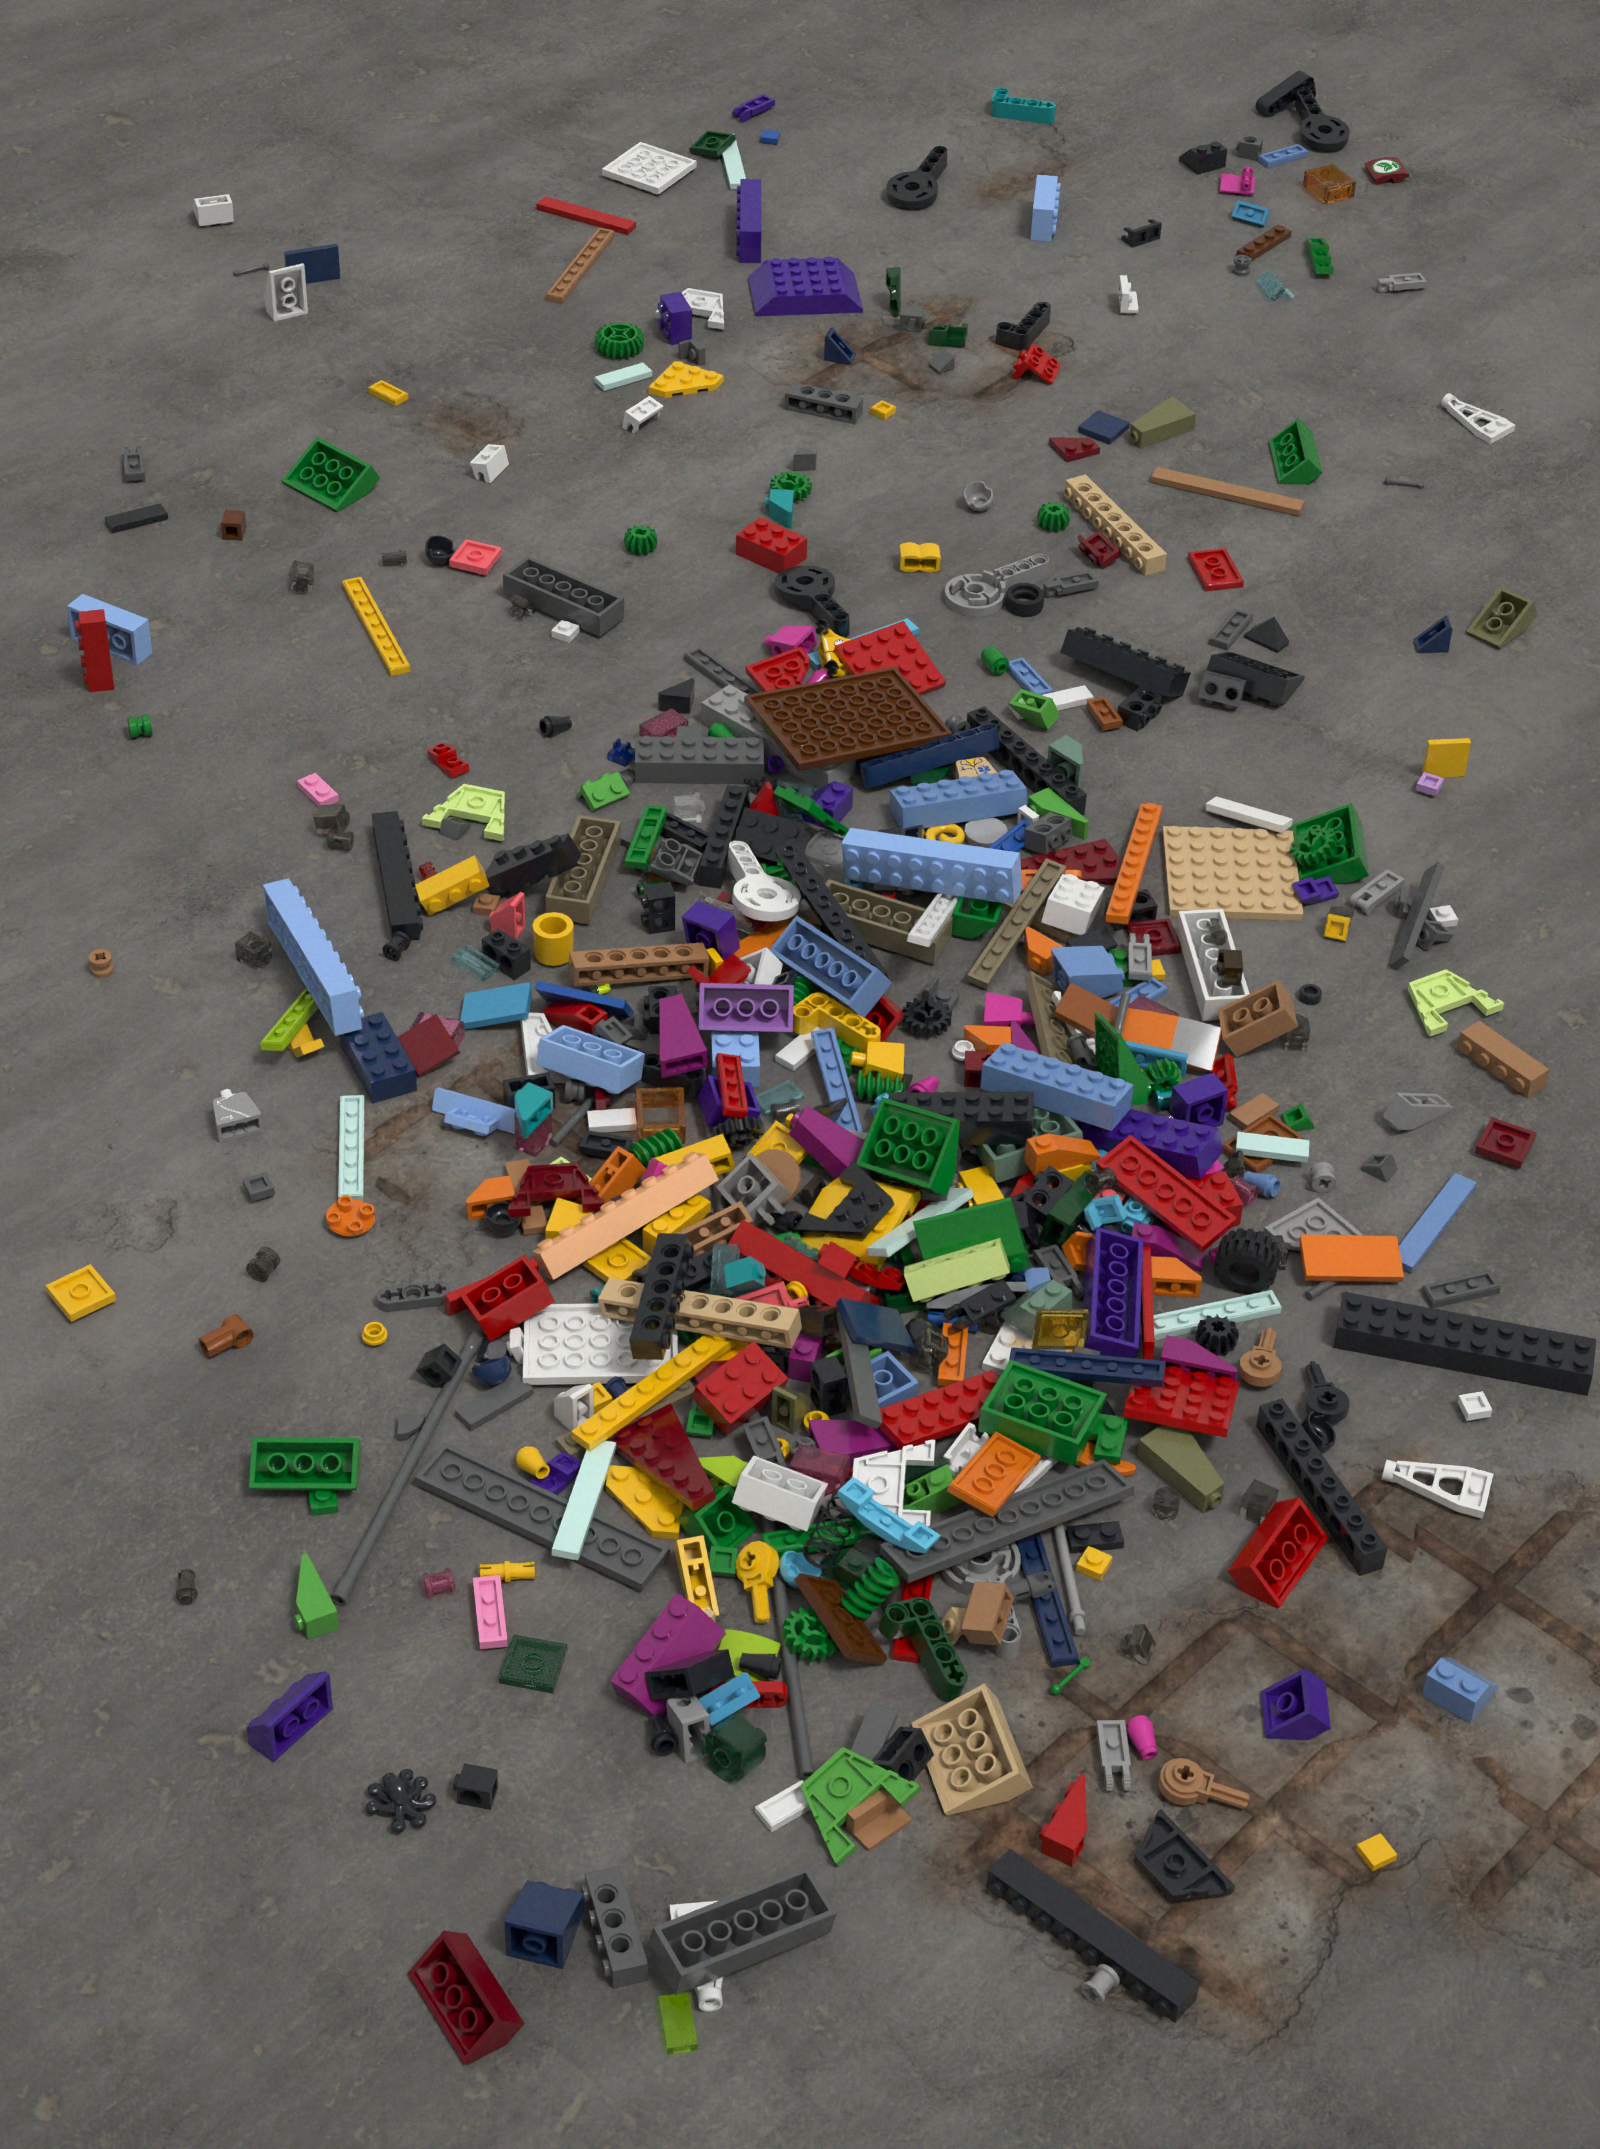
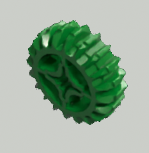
[595,322,644,360]

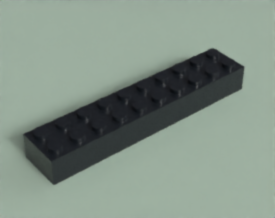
[1333,1292,1596,1396]

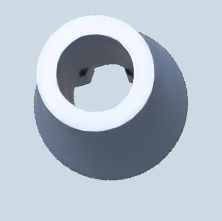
[1243,1171,1281,1198]

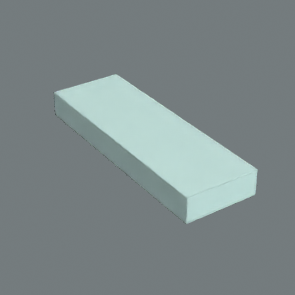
[595,363,652,391]
[1235,1132,1310,1163]

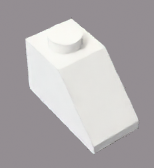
[554,1384,594,1431]

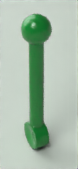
[1050,1657,1091,1695]

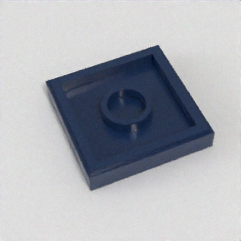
[1078,410,1130,444]

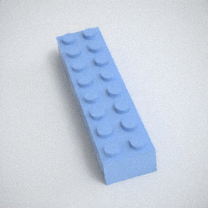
[841,828,1022,905]

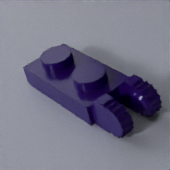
[732,94,775,122]

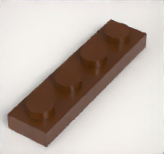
[1236,225,1292,262]

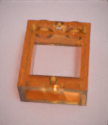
[1303,163,1356,204]
[636,1087,686,1144]

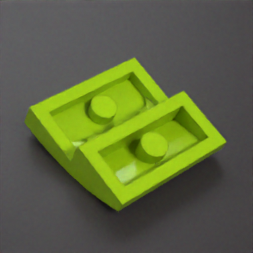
[717,1629,781,1681]

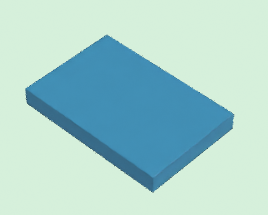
[460,982,533,1030]

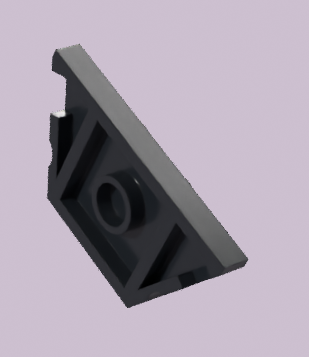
[1134,1809,1235,1902]

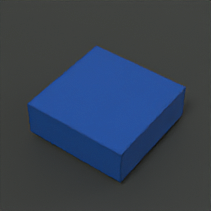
[761,129,780,145]

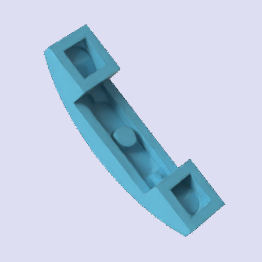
[837,1477,941,1553]

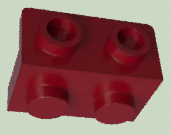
[1077,531,1122,569]

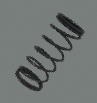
[802,1489,856,1569]

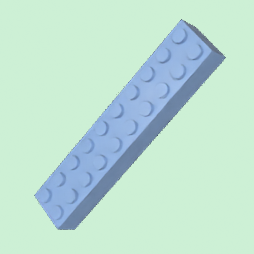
[263,878,364,1036]

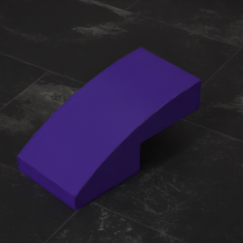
[1291,876,1339,903]
[530,1451,582,1495]

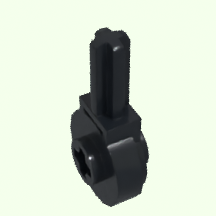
[1305,1361,1350,1424]

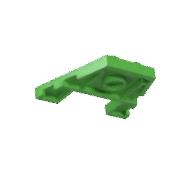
[800,1747,921,1867]

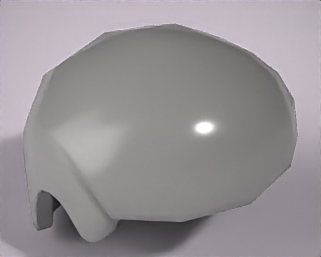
[964,481,994,512]

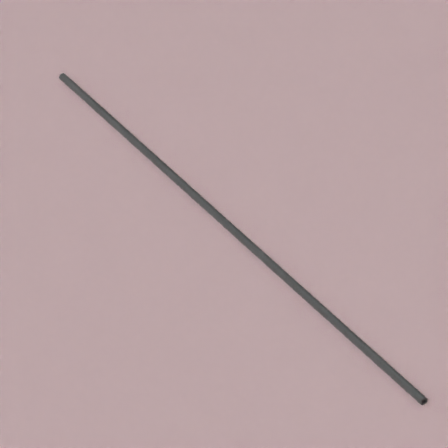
[691,1014,814,1780]

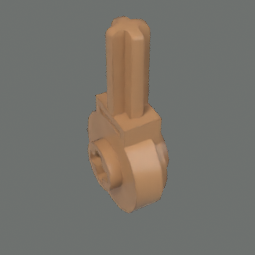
[1239,1327,1282,1387]
[1158,1758,1249,1809]

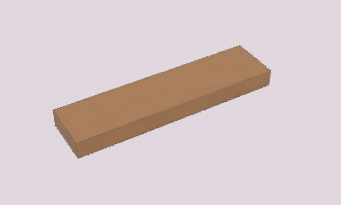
[505,1159,547,1236]

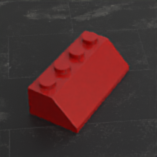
[1227,1497,1328,1608]

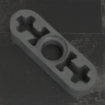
[377,1281,450,1312]

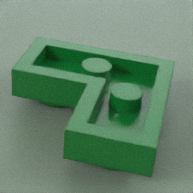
[1089,1414,1129,1464]

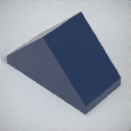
[824,327,856,365]
[1414,615,1453,653]

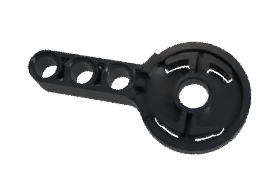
[1294,88,1350,151]
[886,146,947,209]
[775,566,850,638]

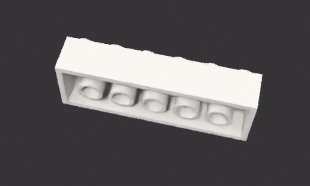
[1176,909,1249,1021]

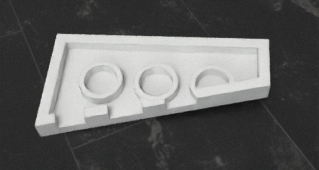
[520,1013,575,1084]

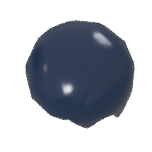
[472,1355,511,1386]

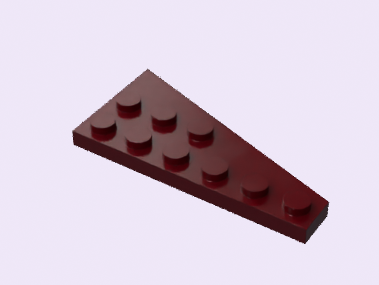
[1020,839,1122,885]
[607,1403,716,1511]

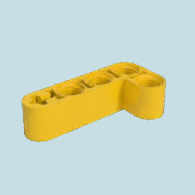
[793,992,881,1053]

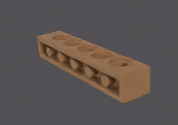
[568,943,709,987]

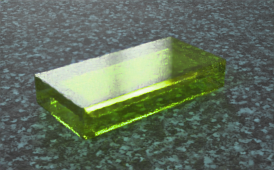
[658,1992,698,2054]

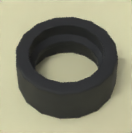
[1005,583,1044,617]

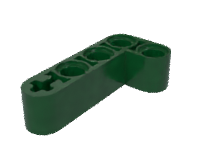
[878,1597,968,1702]

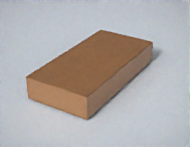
[1229,1092,1280,1130]

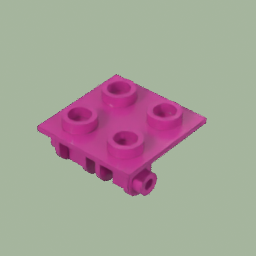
[1220,167,1255,195]

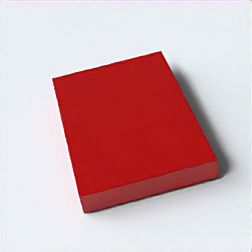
[1188,548,1244,592]

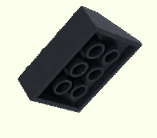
[1207,651,1305,706]

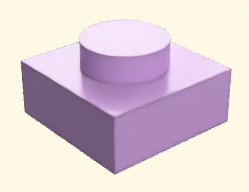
[1416,772,1444,796]

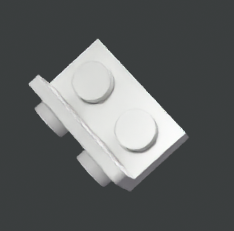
[1118,275,1139,314]

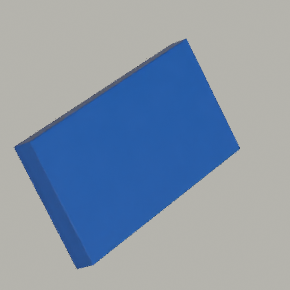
[535,981,634,1018]

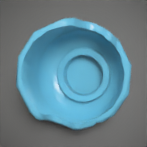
[778,1551,822,1589]

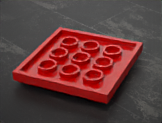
[834,621,946,696]
[1123,1366,1240,1438]

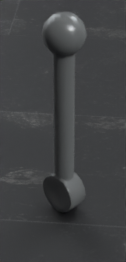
[233,263,270,277]
[1384,477,1424,489]

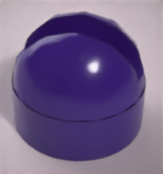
[765,755,784,773]

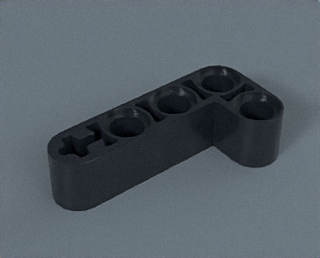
[1255,70,1316,117]
[995,302,1051,351]

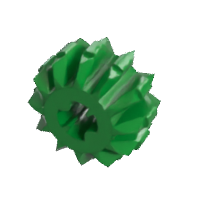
[1037,502,1070,532]
[624,525,658,555]
[1143,1058,1182,1095]

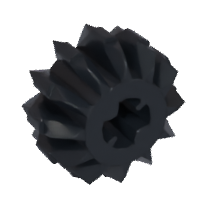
[1195,1314,1239,1356]

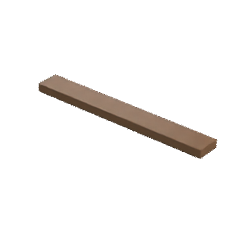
[546,228,615,304]
[1151,467,1305,516]

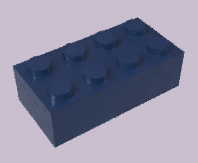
[339,1012,417,1104]

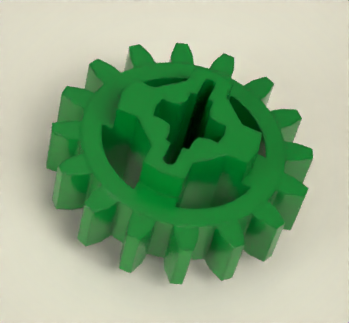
[770,471,812,502]
[1290,825,1338,866]
[781,1606,838,1662]

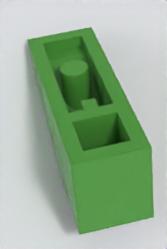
[1027,788,1089,840]
[294,1553,339,1640]

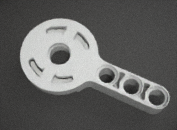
[727,841,801,921]

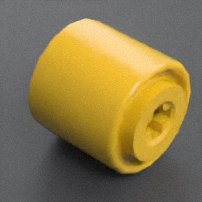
[533,912,574,966]

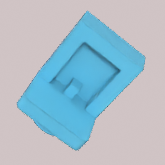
[1084,1194,1127,1231]

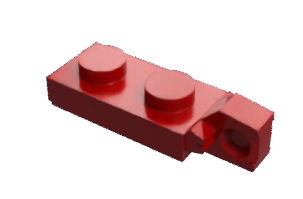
[1210,1053,1238,1111]

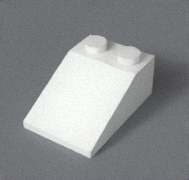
[265,263,308,322]

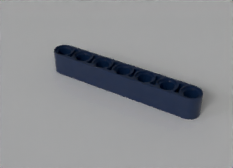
[860,724,1000,787]

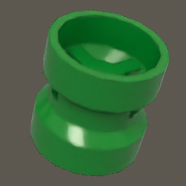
[127,714,153,738]

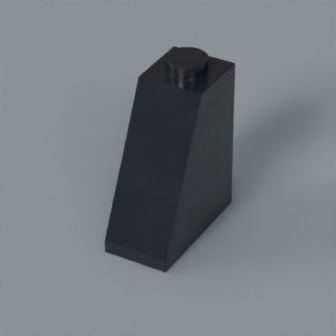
[645,1649,735,1700]

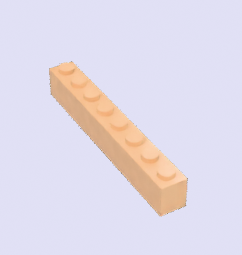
[532,1152,719,1280]

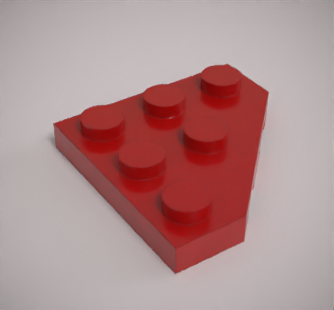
[745,647,810,692]

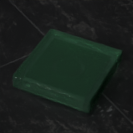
[499,1634,568,1694]

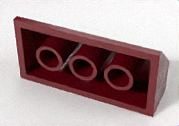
[408,1930,525,2065]

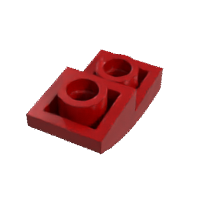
[427,743,470,778]
[850,1260,906,1290]

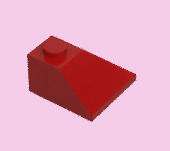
[865,995,903,1042]

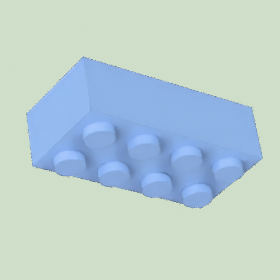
[1031,175,1061,242]
[67,594,152,665]
[536,1025,645,1094]
[711,1030,760,1087]

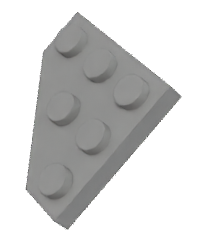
[1263,1197,1364,1251]

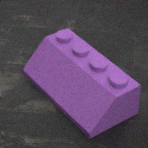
[699,983,794,1032]

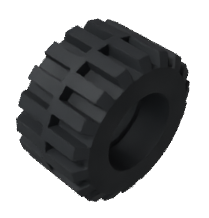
[1213,1228,1281,1294]

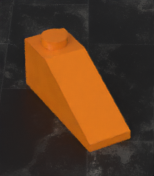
[1024,1134,1101,1176]
[574,1146,647,1212]

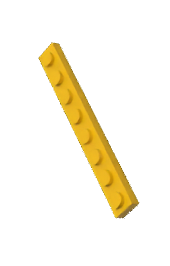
[571,1334,738,1451]

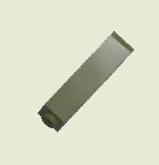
[1129,397,1196,449]
[1137,1425,1224,1513]

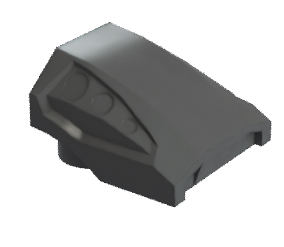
[647,838,703,885]

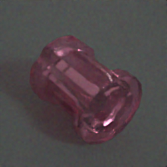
[1231,1175,1259,1205]
[423,1567,455,1598]

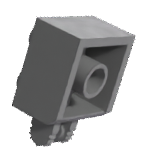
[716,1153,790,1227]

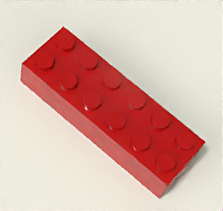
[728,1219,880,1316]

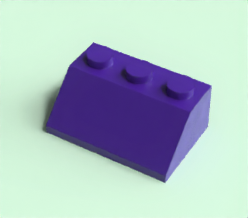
[247,1671,333,1762]

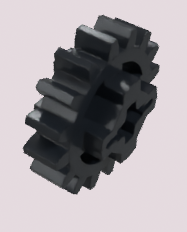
[902,996,952,1038]
[712,1116,765,1147]

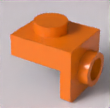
[1062,1231,1092,1272]

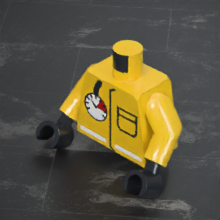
[815,619,852,679]

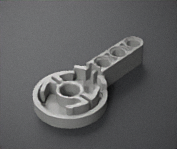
[944,554,1049,617]
[940,1542,1021,1660]

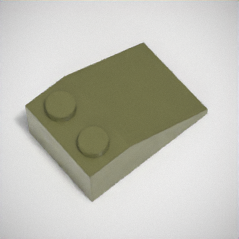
[1466,586,1538,648]

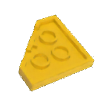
[649,361,724,398]
[606,1465,684,1540]

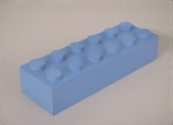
[890,770,1027,829]
[769,915,892,1018]
[980,1043,1134,1131]

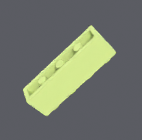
[904,1238,1010,1302]

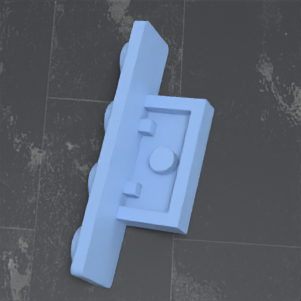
[432,1087,521,1136]

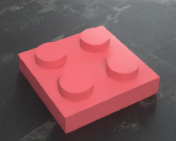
[449,539,502,575]

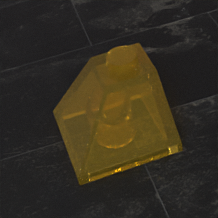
[1031,1309,1089,1350]

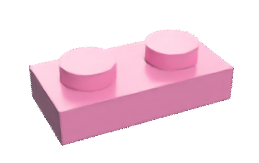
[297,773,339,809]

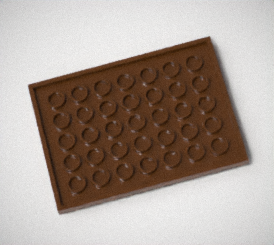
[744,667,952,771]

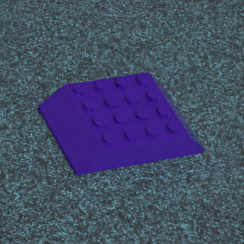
[748,257,863,316]

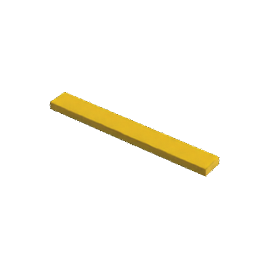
[342,577,411,676]

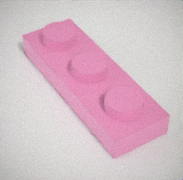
[473,1575,508,1649]

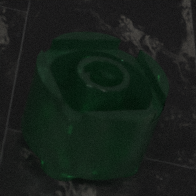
[700,1712,767,1782]

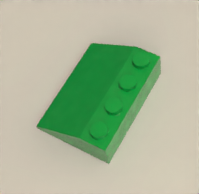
[282,437,380,512]
[1291,803,1369,883]
[1094,1012,1151,1106]
[856,1097,960,1197]
[913,1197,1031,1275]
[978,1360,1107,1466]

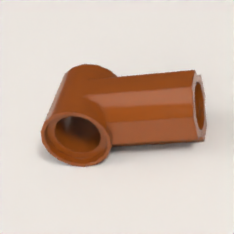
[198,1314,254,1358]

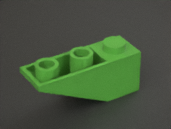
[903,1464,964,1514]

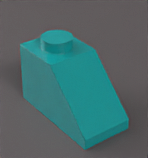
[766,489,794,528]
[514,1082,553,1139]
[723,1256,766,1295]

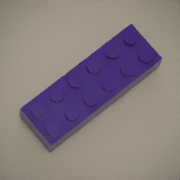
[736,179,762,263]
[1075,1109,1223,1180]
[1081,1227,1143,1358]

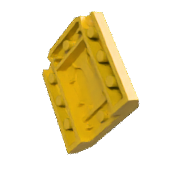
[801,1177,921,1271]

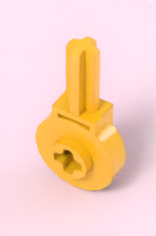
[736,1541,779,1624]

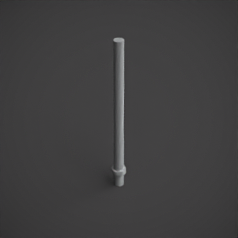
[1053,1523,1086,1635]

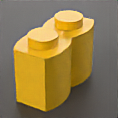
[899,542,941,573]

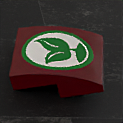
[1364,157,1410,185]

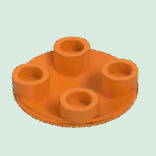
[325,1195,375,1237]

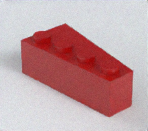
[75,609,115,692]

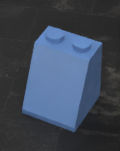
[1051,946,1125,998]

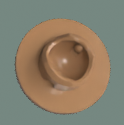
[755,1149,801,1205]

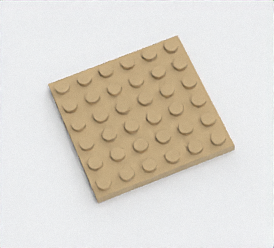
[1162,826,1303,921]

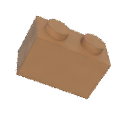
[961,1581,1014,1646]

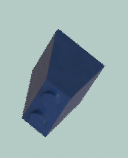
[504,1880,584,1969]

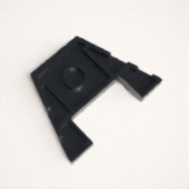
[794,1162,894,1239]

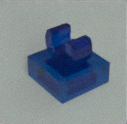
[607,738,635,767]

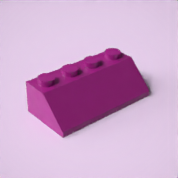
[610,1593,726,1716]

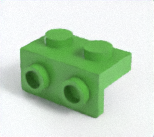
[577,772,630,812]

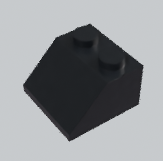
[1179,142,1227,175]

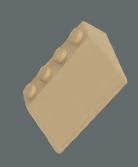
[911,1683,1033,1816]

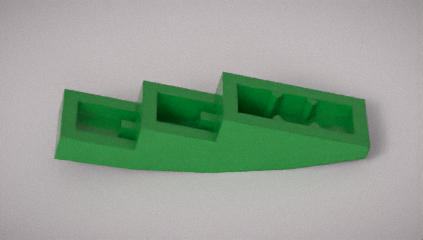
[1306,238,1334,274]

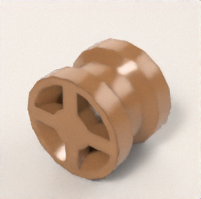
[89,949,114,978]

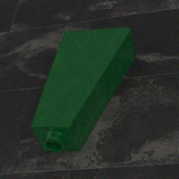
[1039,1171,1106,1251]

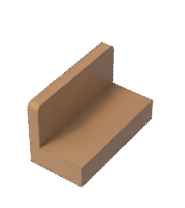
[846,1788,911,1851]

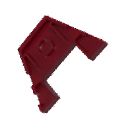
[508,1162,605,1218]

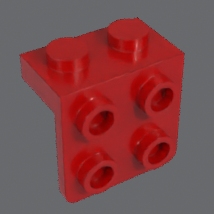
[1011,343,1061,385]
[686,954,751,990]

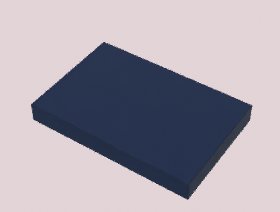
[284,244,340,284]
[836,1298,915,1353]

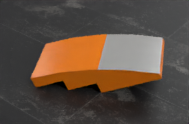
[1122,1008,1222,1072]

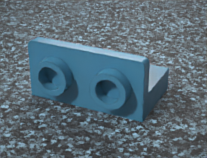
[698,1672,761,1726]

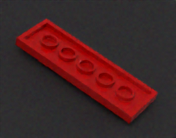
[1096,1135,1237,1252]
[879,1370,1000,1450]

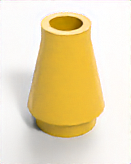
[516,1446,550,1479]

